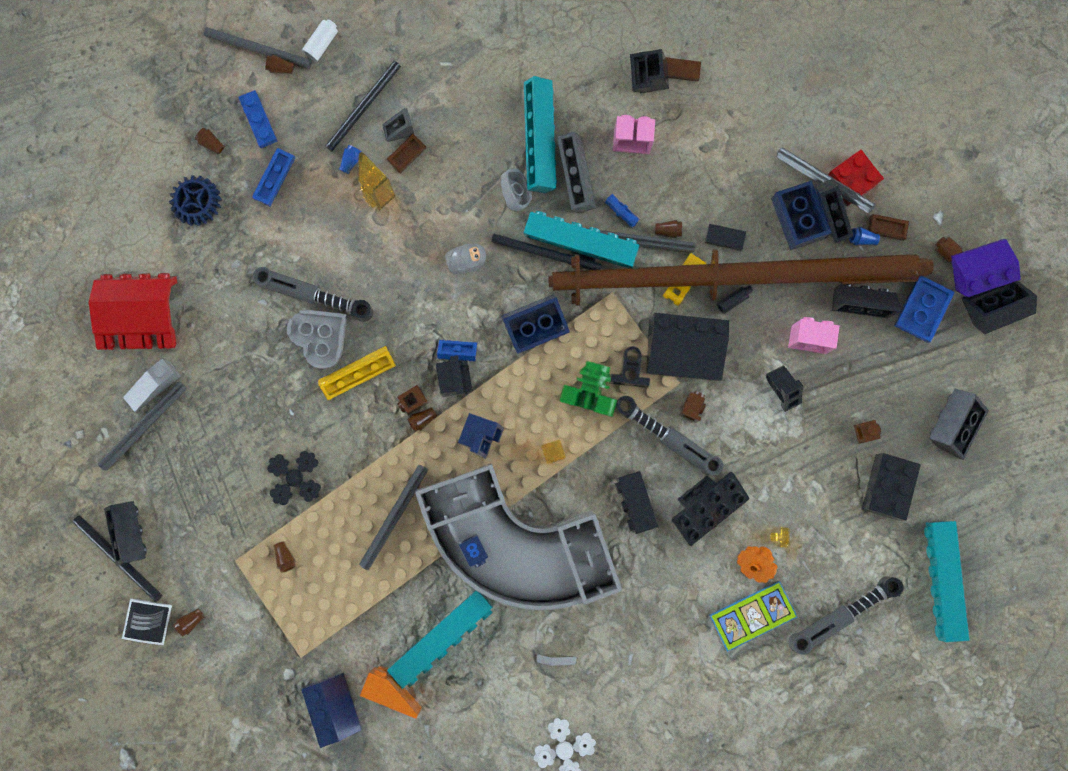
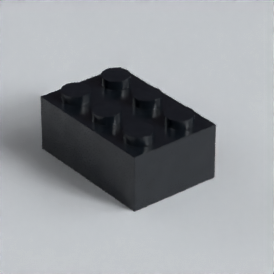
[861,453,921,521]

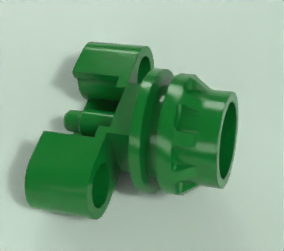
[559,361,617,417]

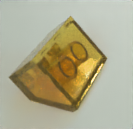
[358,151,396,211]

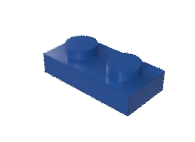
[437,340,477,362]

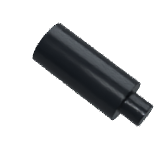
[716,285,753,314]

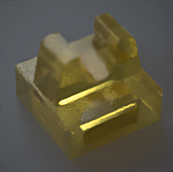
[770,527,790,548]

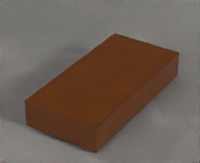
[666,57,701,82]
[387,134,426,174]
[868,214,909,241]

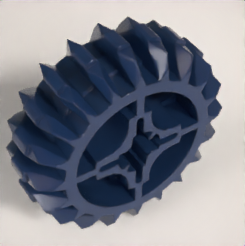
[169,175,222,226]

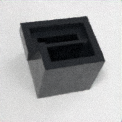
[630,49,669,94]
[436,355,473,397]

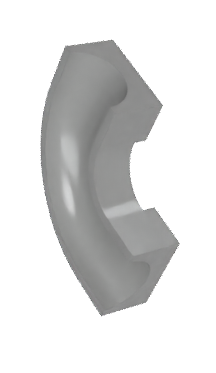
[415,463,622,610]

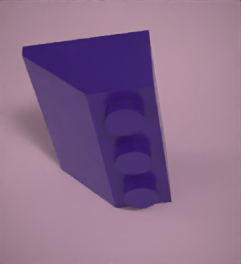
[951,239,1021,297]

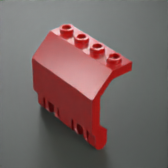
[88,273,177,350]

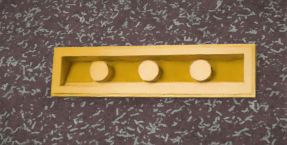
[318,346,396,400]

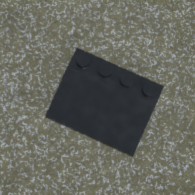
[646,313,730,381]

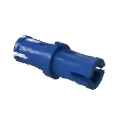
[604,194,640,228]

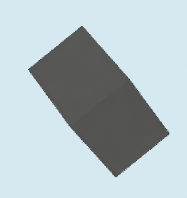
[382,108,415,142]

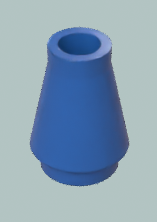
[339,145,362,174]
[849,227,880,245]

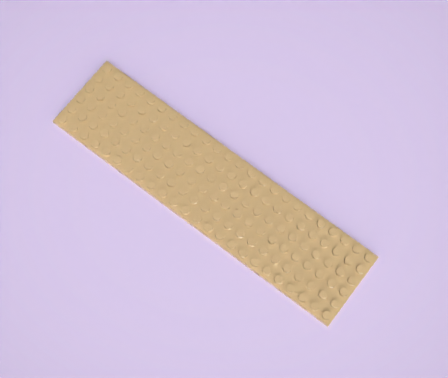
[235,292,680,658]

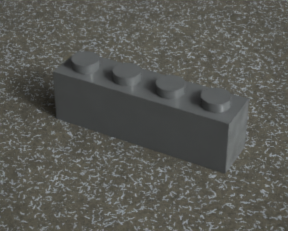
[557,132,596,213]

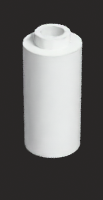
[302,20,338,62]

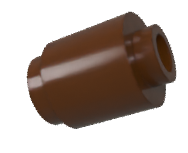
[935,236,963,263]

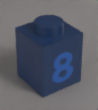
[459,534,488,568]

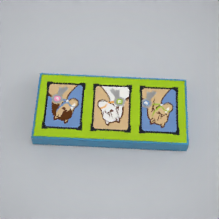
[709,581,797,652]

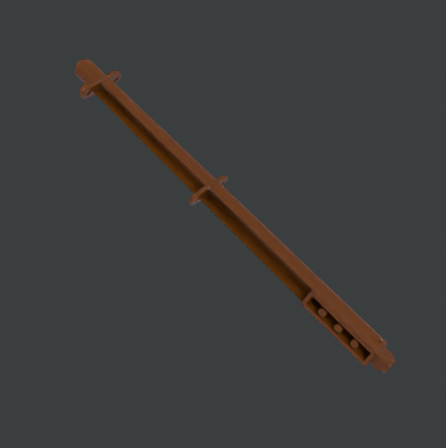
[548,249,934,306]

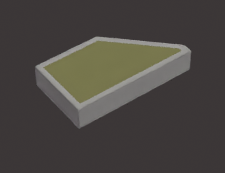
[537,654,577,666]

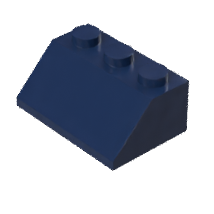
[501,294,570,354]
[301,672,362,748]

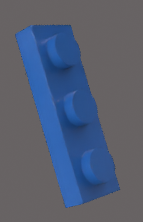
[238,90,278,148]
[252,148,295,207]

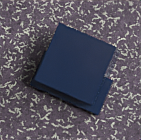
[458,413,504,459]

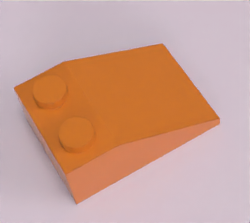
[360,666,422,719]

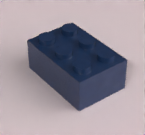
[771,180,832,251]

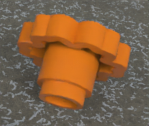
[737,546,778,583]

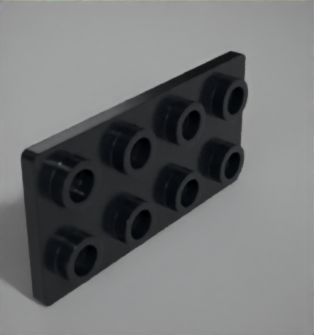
[672,472,750,546]

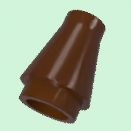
[265,54,294,74]
[195,128,225,155]
[655,220,682,238]
[407,407,437,432]
[273,541,296,573]
[173,608,205,637]

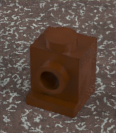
[397,385,429,415]
[680,391,706,422]
[853,420,881,444]

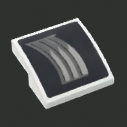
[122,598,172,645]

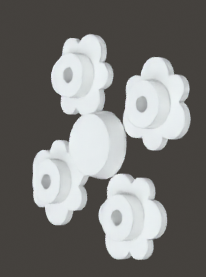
[534,718,596,771]

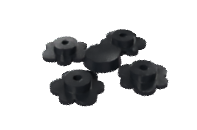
[267,451,321,505]

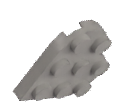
[287,310,347,369]

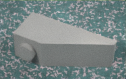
[123,359,181,412]

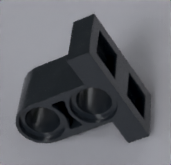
[609,346,650,388]
[766,365,803,412]

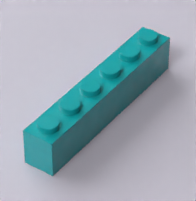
[524,76,557,194]
[523,211,640,268]
[924,521,970,642]
[387,590,493,689]

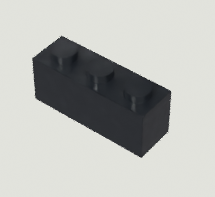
[814,178,853,243]
[615,471,658,534]
[104,501,147,566]

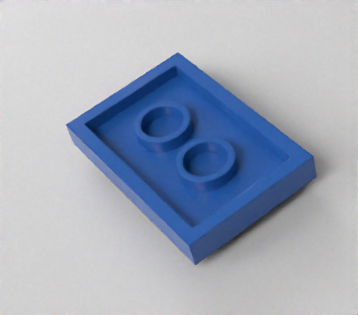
[894,276,955,343]

